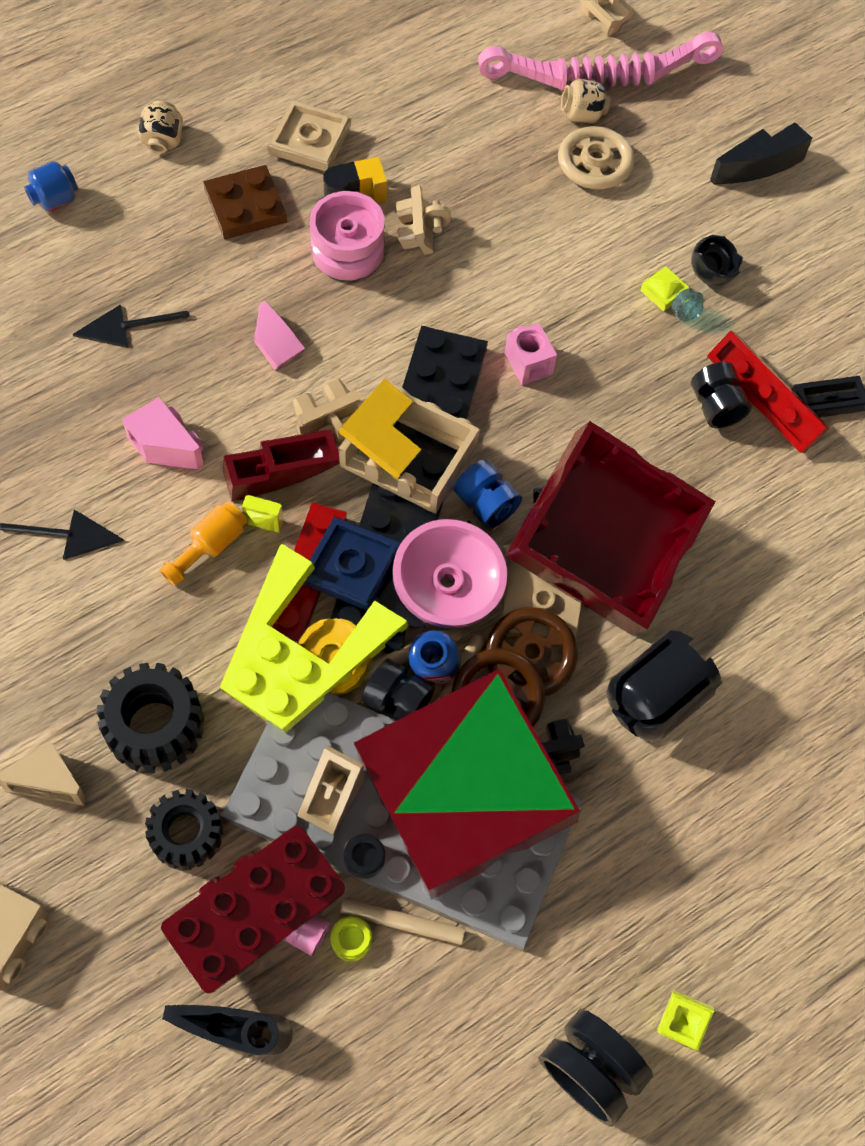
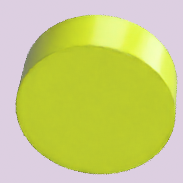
[330,916,372,962]

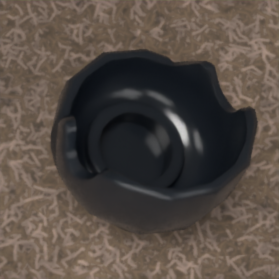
[691,235,743,286]

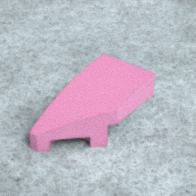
[253,301,305,370]

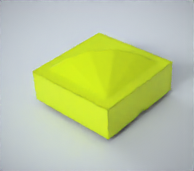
[640,266,689,311]
[242,495,284,533]
[657,990,714,1051]

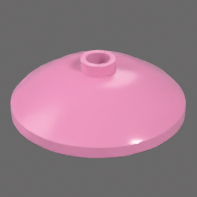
[393,519,507,628]

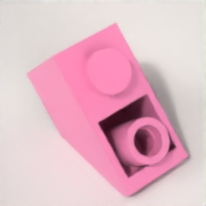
[122,397,204,469]

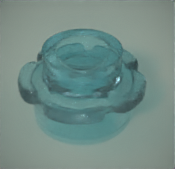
[672,289,704,322]

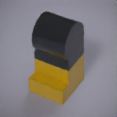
[323,157,387,203]

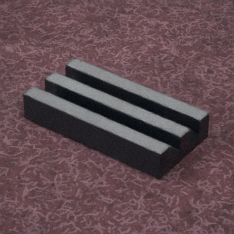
[792,376,865,418]

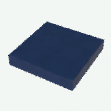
[303,517,401,611]

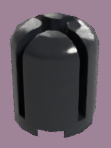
[606,630,722,742]

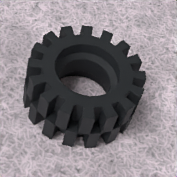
[145,789,223,870]

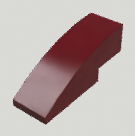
[223,429,340,502]

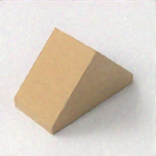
[0,741,87,806]
[297,746,364,835]

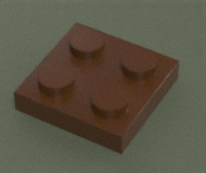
[203,165,287,239]

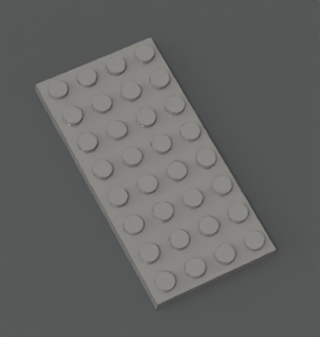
[221,692,582,951]

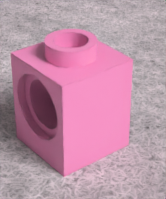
[505,323,557,385]

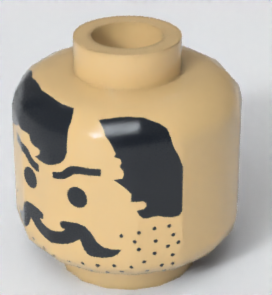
[561,79,610,125]
[138,101,183,153]

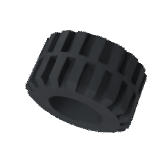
[97,663,204,773]

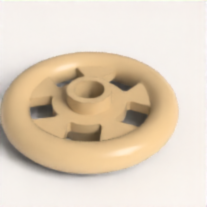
[558,126,635,189]

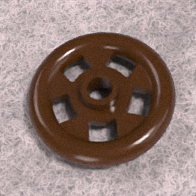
[486,607,578,697]
[452,649,545,727]

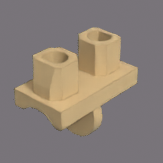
[579,0,634,36]
[396,185,451,255]
[293,379,360,443]

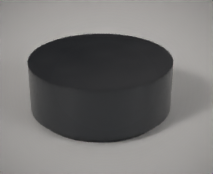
[344,834,385,879]

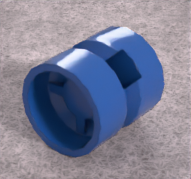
[453,459,523,529]

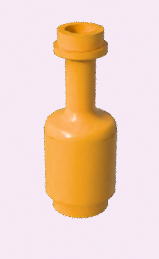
[159,501,248,586]

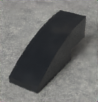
[710,122,813,185]

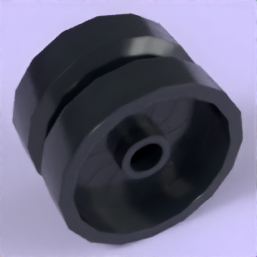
[538,1008,654,1127]

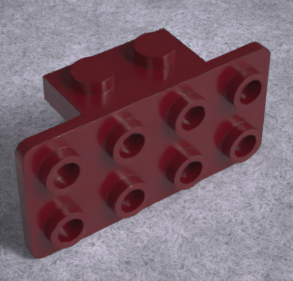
[161,826,345,994]

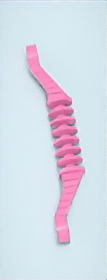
[478,32,723,91]

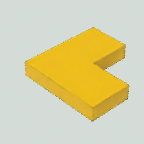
[339,378,421,479]

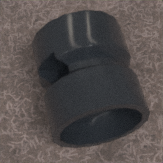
[691,362,752,429]
[361,658,435,722]

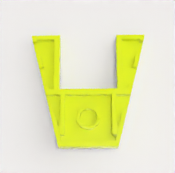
[219,544,409,733]

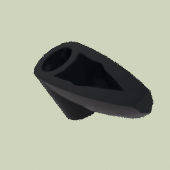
[162,1005,293,1055]

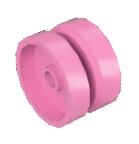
[310,191,385,281]

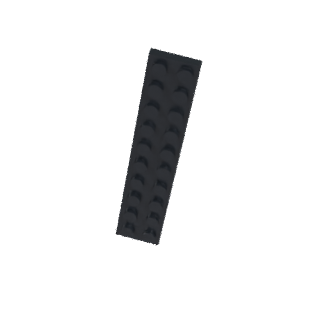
[330,326,488,653]

